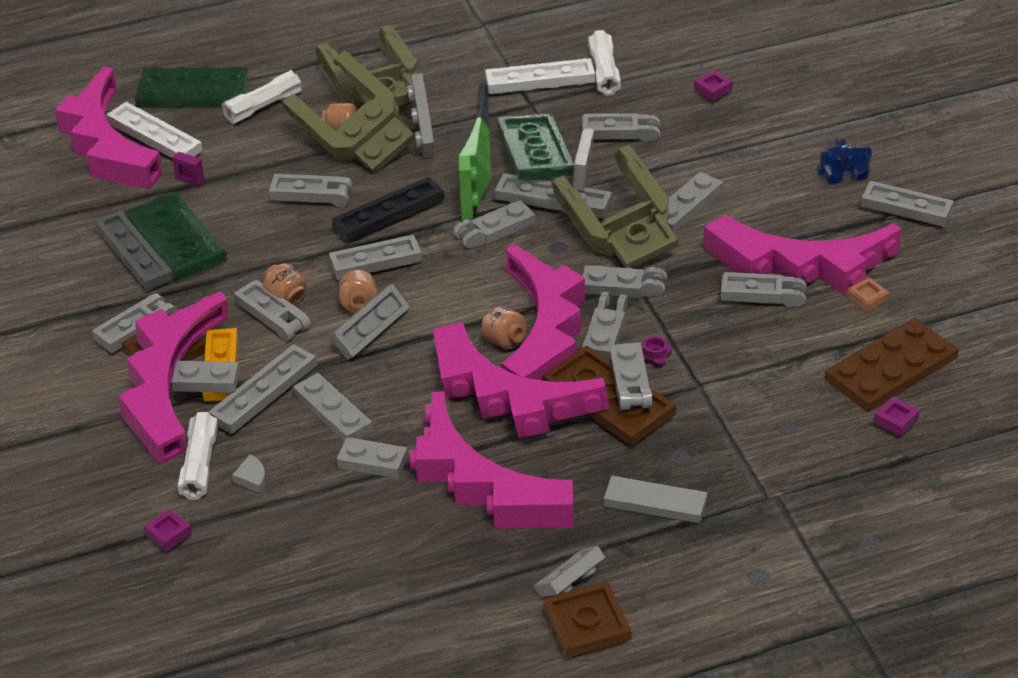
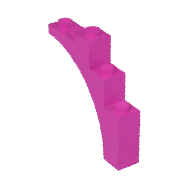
[55,67,163,190]
[703,215,902,295]
[501,244,585,380]
[119,291,228,465]
[433,322,610,439]
[410,392,573,528]

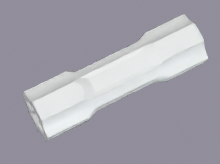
[588,30,621,96]
[222,70,302,124]
[178,412,218,500]

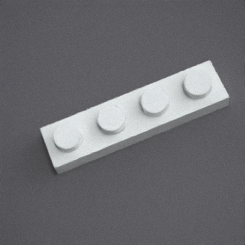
[485,58,595,94]
[106,102,203,158]

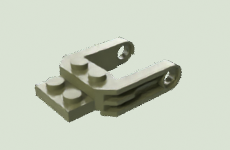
[315,25,418,108]
[282,51,415,174]
[551,145,679,268]

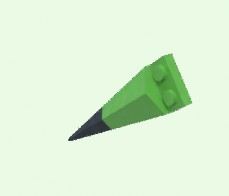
[459,83,491,220]

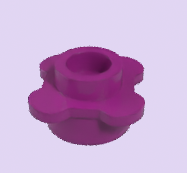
[642,336,673,365]

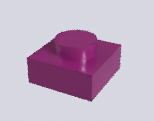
[694,70,733,101]
[172,151,205,187]
[874,397,920,437]
[144,509,192,552]

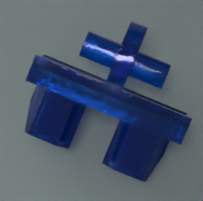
[817,138,872,184]

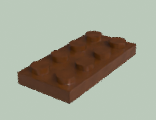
[824,317,959,413]
[542,345,676,446]

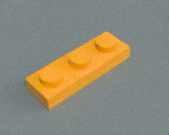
[202,328,238,401]

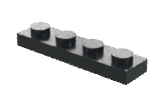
[332,177,445,242]

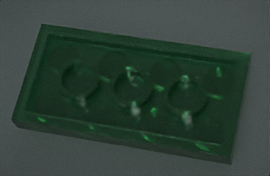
[135,66,249,108]
[497,114,574,181]
[124,191,227,281]

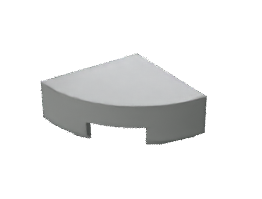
[232,455,265,493]

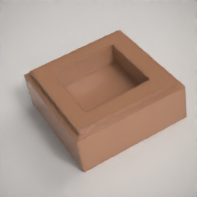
[846,277,890,312]

